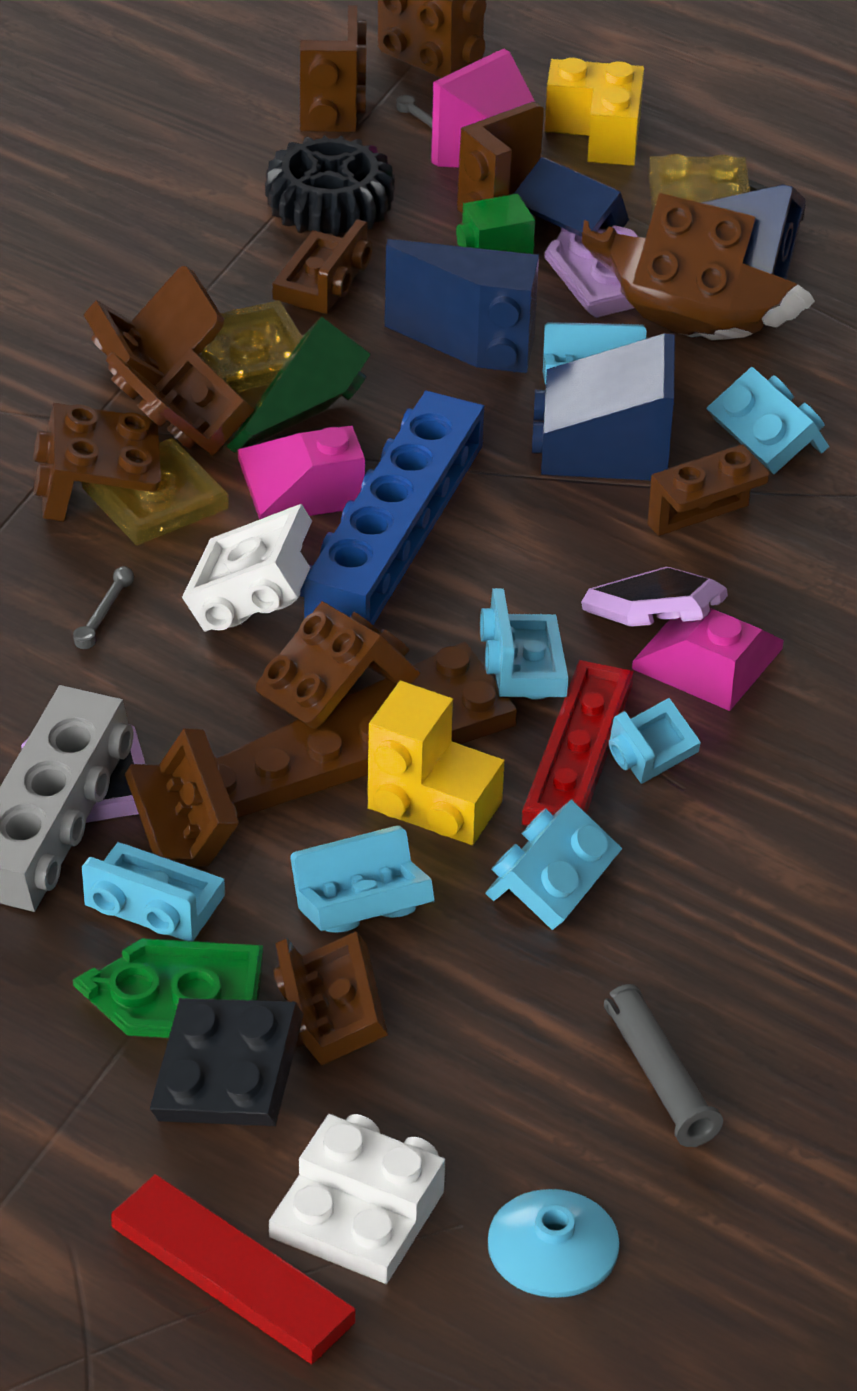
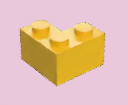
[545,58,644,166]
[367,681,505,845]

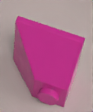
[431,48,535,168]
[238,426,365,520]
[632,608,784,711]

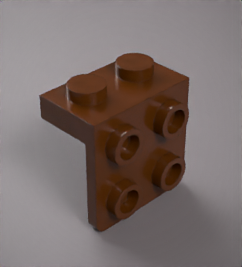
[378,0,486,78]
[300,5,367,132]
[457,102,544,214]
[83,266,224,385]
[105,348,255,456]
[34,403,161,521]
[256,601,421,729]

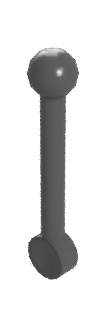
[396,95,433,128]
[73,566,135,649]

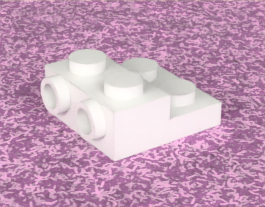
[182,504,312,632]
[269,1114,445,1284]

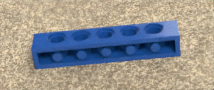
[300,390,484,625]

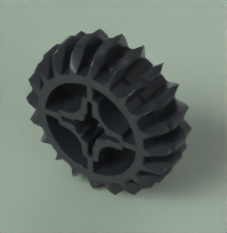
[265,134,395,236]

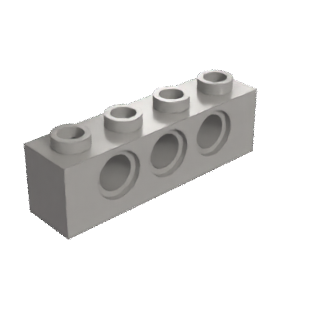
[0,685,134,912]

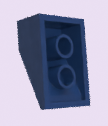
[385,239,539,373]

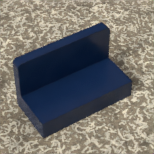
[514,157,629,237]

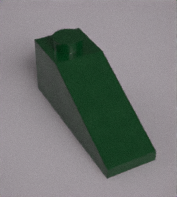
[227,317,371,453]

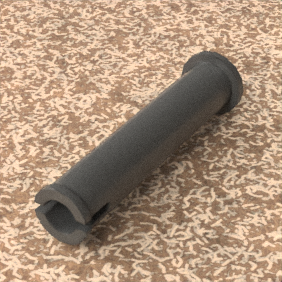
[604,984,723,1147]

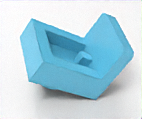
[609,698,701,784]

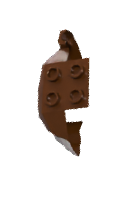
[581,192,814,340]

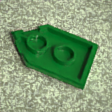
[73,938,263,1038]

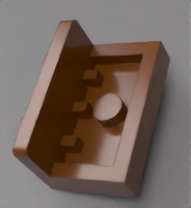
[272,219,372,314]
[647,444,769,536]
[125,728,239,866]
[274,931,388,1066]

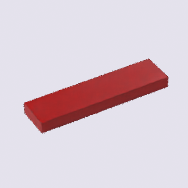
[522,660,634,826]
[111,1174,356,1365]

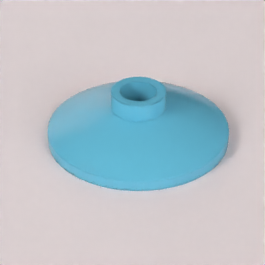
[488,1189,619,1298]

